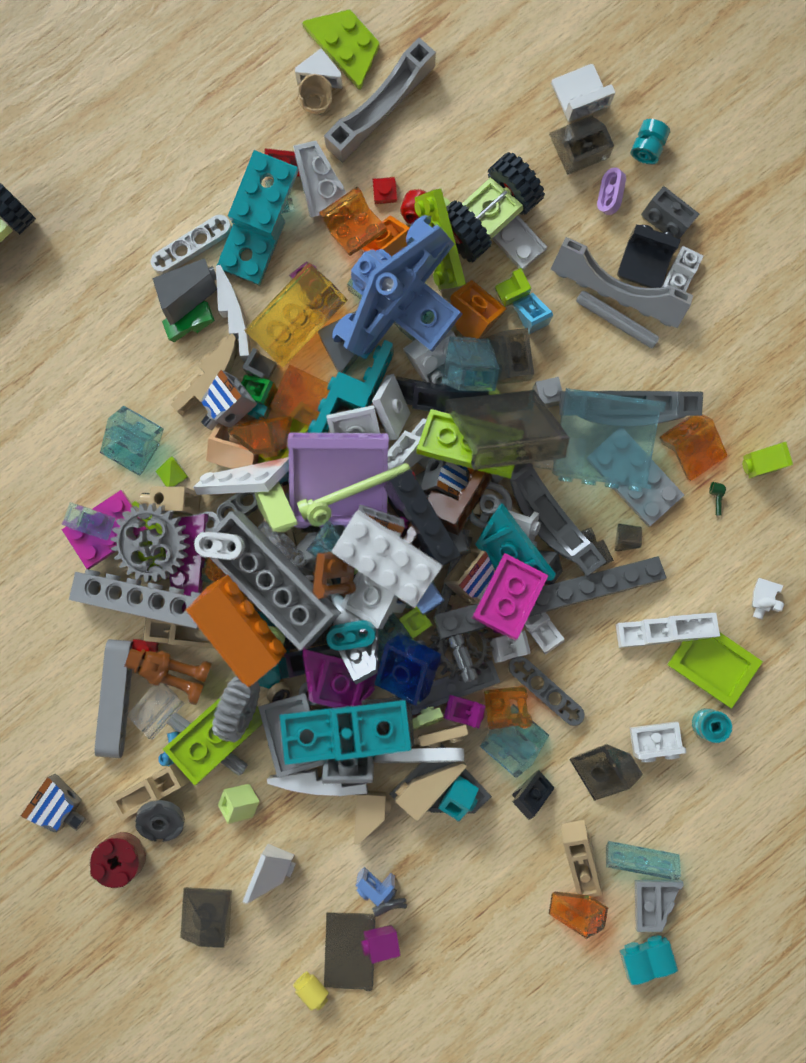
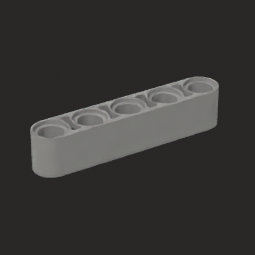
[95,639,133,759]

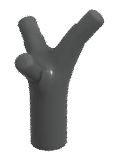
[372,889,407,917]

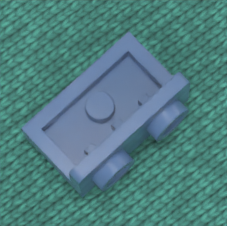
[356,867,395,906]

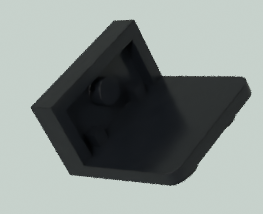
[617,224,681,288]

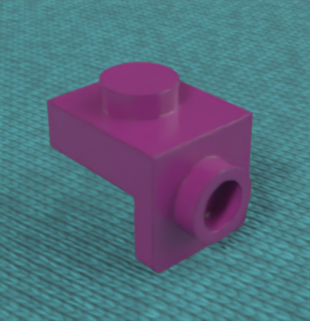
[443,695,485,729]

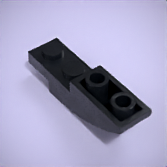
[396,376,489,414]

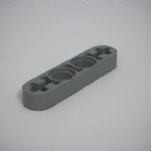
[508,656,585,726]

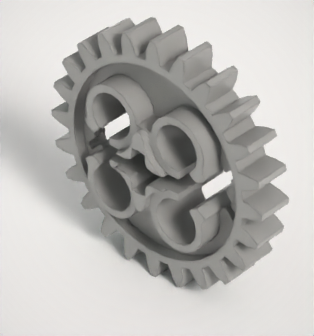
[110,503,190,582]

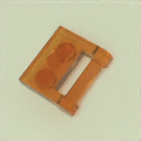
[484,686,533,729]

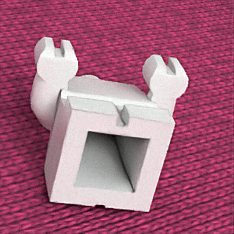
[752,578,784,620]

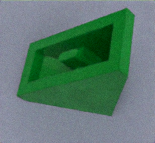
[241,375,278,408]

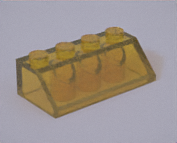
[244,262,348,368]

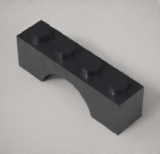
[384,469,460,566]

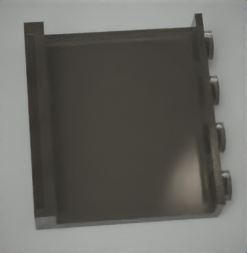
[445,390,570,470]

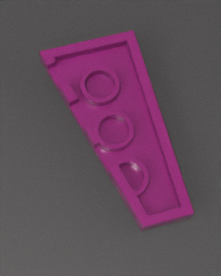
[162,514,209,613]

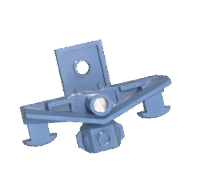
[332,215,462,359]

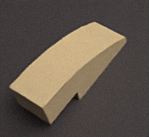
[143,617,215,648]
[110,763,190,821]

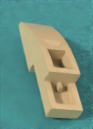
[171,334,239,416]

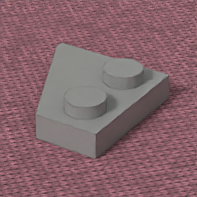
[339,627,379,684]
[634,880,683,932]

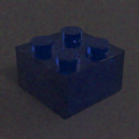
[374,633,442,706]

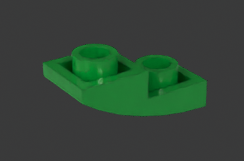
[162,301,215,343]

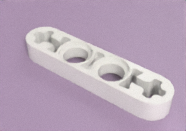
[151,215,232,275]
[373,748,464,763]

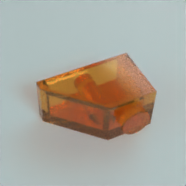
[549,891,608,939]

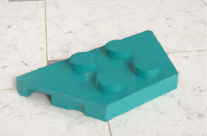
[475,503,556,581]

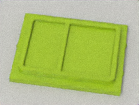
[667,632,763,709]

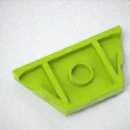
[302,9,380,90]

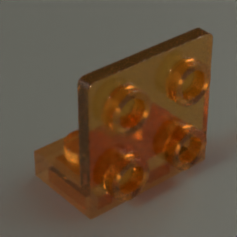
[319,187,387,256]
[269,364,330,426]
[659,414,727,481]

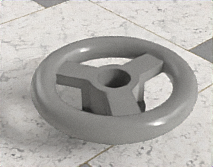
[469,482,512,529]

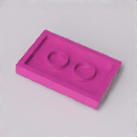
[61,490,148,569]
[472,553,548,641]

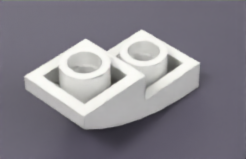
[661,246,703,292]

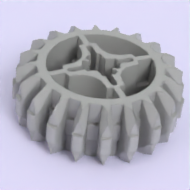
[212,676,260,743]

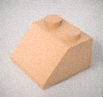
[206,418,268,469]

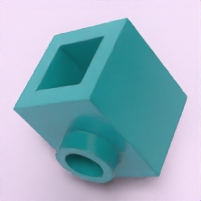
[438,776,479,822]

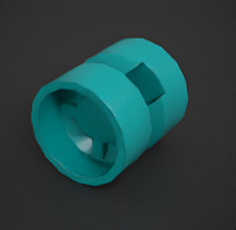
[630,119,671,165]
[692,708,732,743]

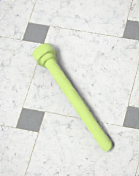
[297,463,410,520]

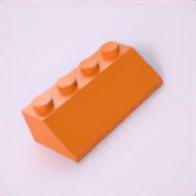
[186,575,286,687]

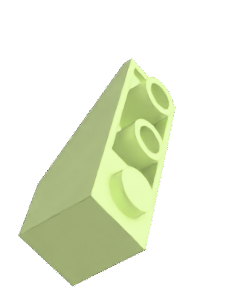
[254,482,298,532]

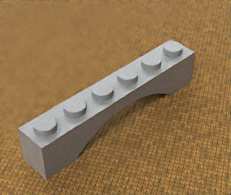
[324,38,436,163]
[550,237,693,328]

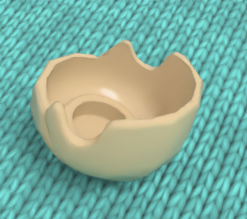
[298,74,332,115]

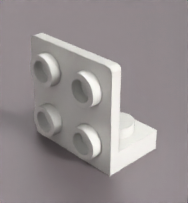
[551,64,615,122]

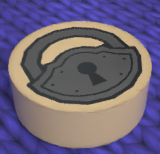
[267,682,292,703]

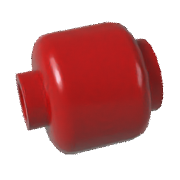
[400,189,427,225]

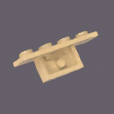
[409,703,490,748]

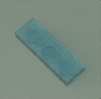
[606,841,681,881]

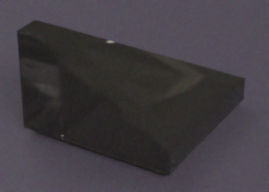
[615,523,642,551]

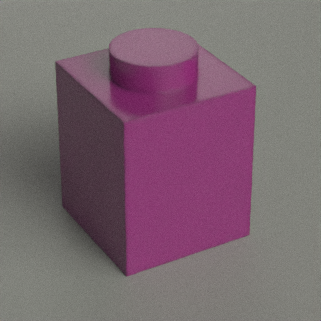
[361,925,401,964]

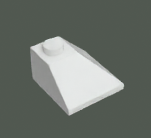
[243,844,296,904]

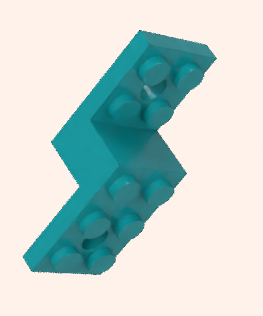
[217,150,299,286]
[308,340,394,433]
[279,700,411,765]

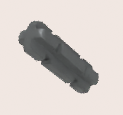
[449,634,477,683]

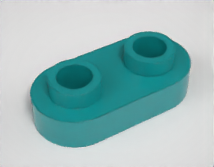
[327,620,376,651]

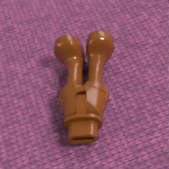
[124,649,212,705]

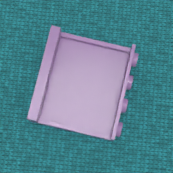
[288,433,389,528]

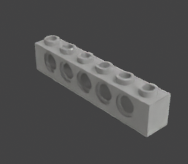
[69,569,201,629]

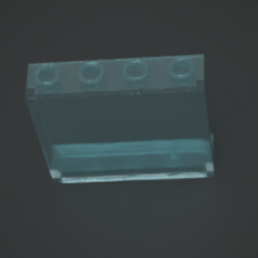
[552,388,666,492]

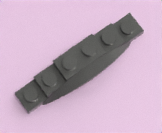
[559,391,703,426]
[510,449,606,576]

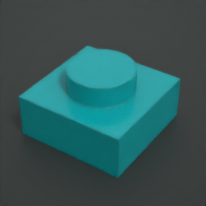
[247,402,271,420]

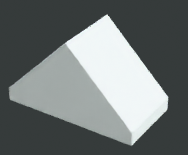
[295,49,342,89]

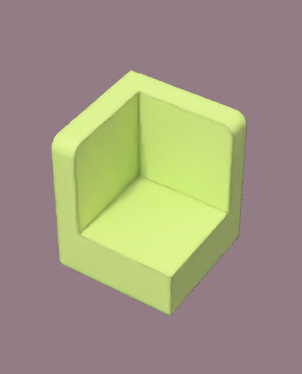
[218,784,259,824]

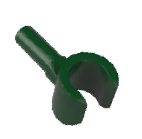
[709,482,726,515]

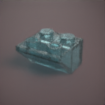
[442,336,500,391]
[100,406,164,476]
[480,704,549,778]

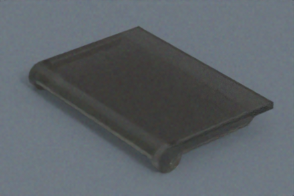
[324,912,376,991]

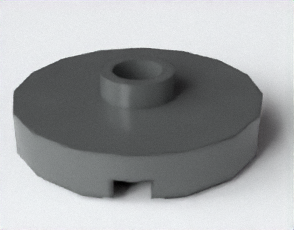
[135,800,185,842]

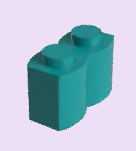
[619,935,678,985]

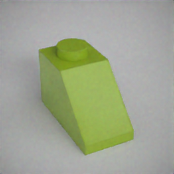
[742,442,793,478]

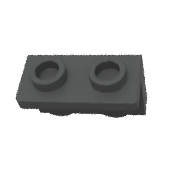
[641,186,700,239]

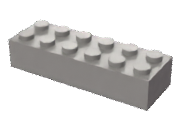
[207,511,341,651]

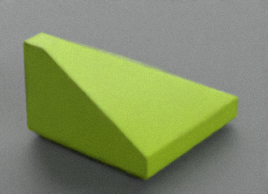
[156,456,188,487]

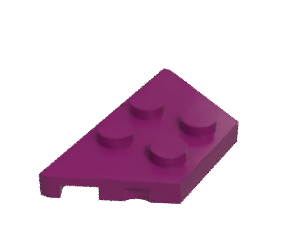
[303,649,388,708]

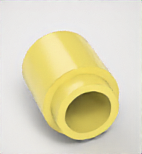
[293,971,329,1011]

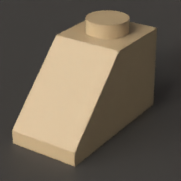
[354,791,390,844]

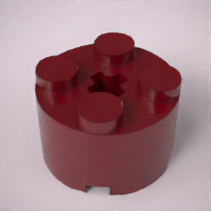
[90,832,146,888]

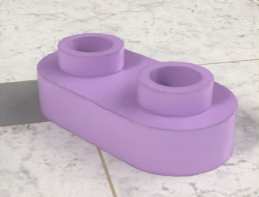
[597,167,626,215]

